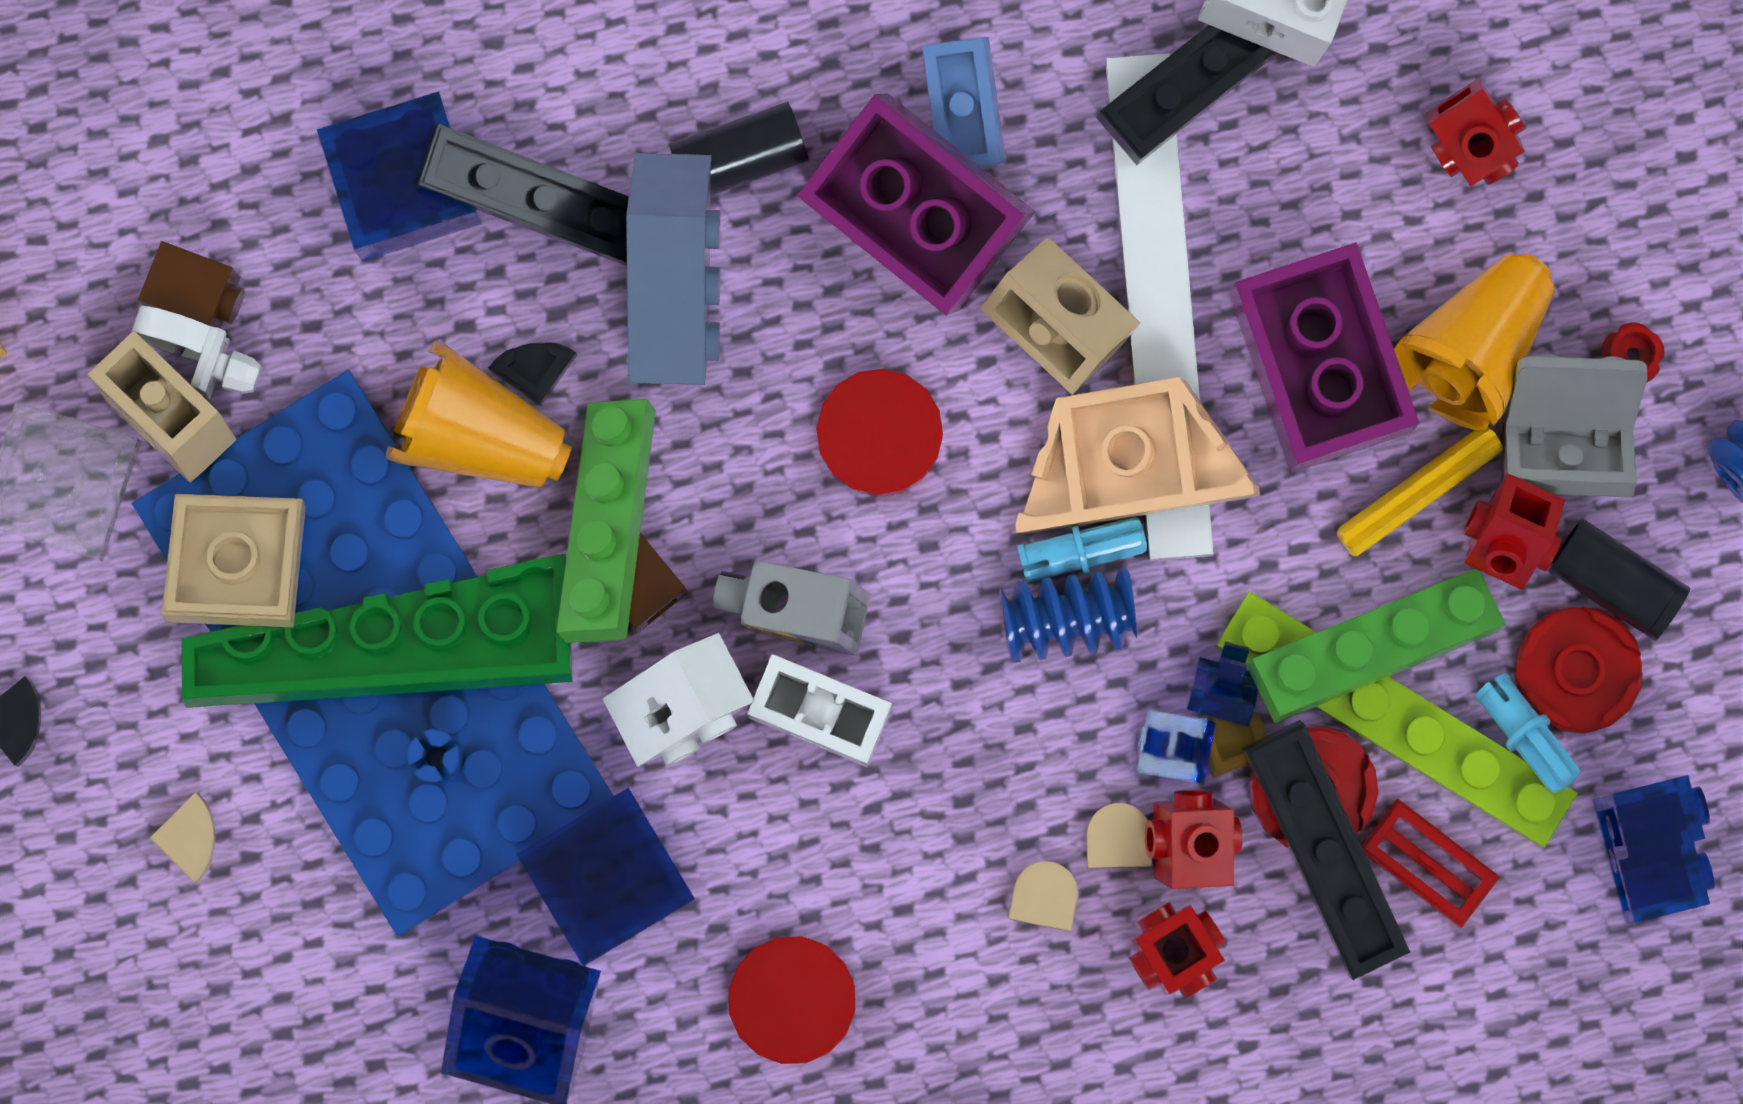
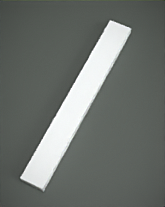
[1106,53,1214,561]

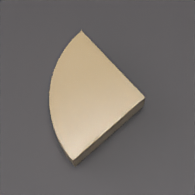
[150,792,216,884]

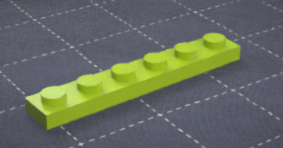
[1215,591,1578,848]

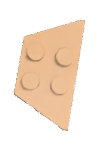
[1015,377,1260,535]

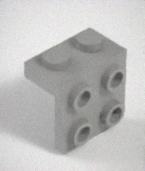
[1502,354,1648,497]

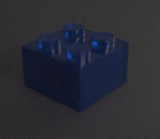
[317,91,483,262]
[516,787,695,966]
[441,935,601,1104]

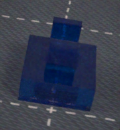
[1187,641,1258,727]
[1136,710,1216,785]

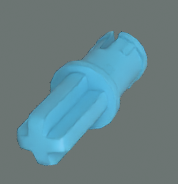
[1017,517,1147,585]
[1475,673,1580,793]

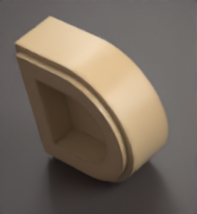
[1086,803,1152,868]
[1008,861,1078,932]

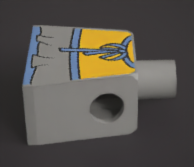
[713,561,871,656]

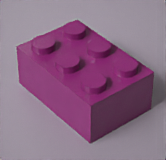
[797,93,1036,316]
[1229,242,1420,473]

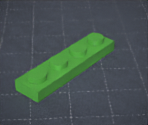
[557,399,656,643]
[1247,569,1506,724]

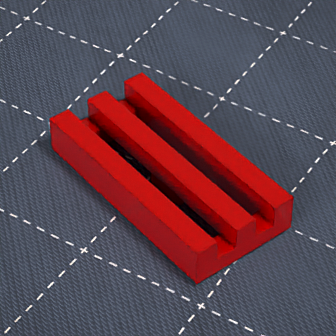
[1361,798,1500,928]

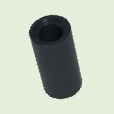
[669,101,809,196]
[1547,518,1691,641]

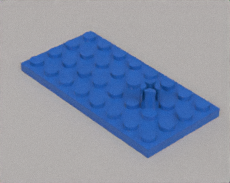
[131,369,617,937]

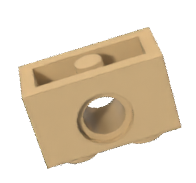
[979,236,1141,395]
[87,331,237,483]

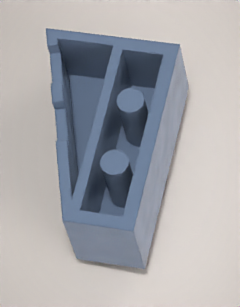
[627,153,720,385]

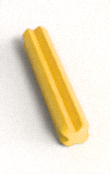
[1336,426,1503,557]

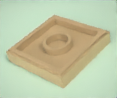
[162,494,306,627]

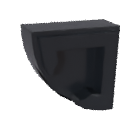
[488,342,577,406]
[0,676,41,767]

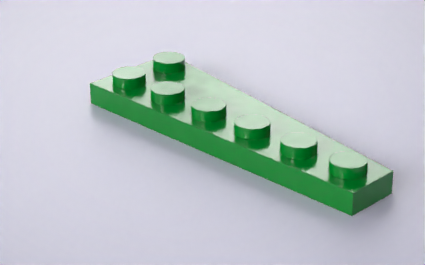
[181,554,573,708]

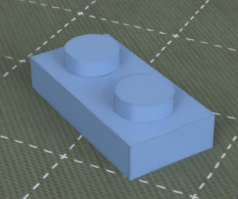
[922,37,1006,166]

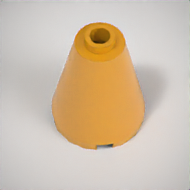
[1394,253,1555,431]
[386,340,572,488]

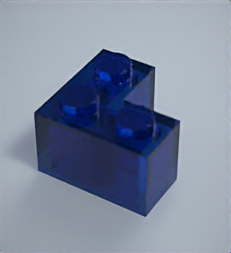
[1593,775,1715,924]

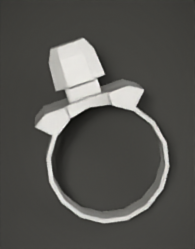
[131,306,262,400]

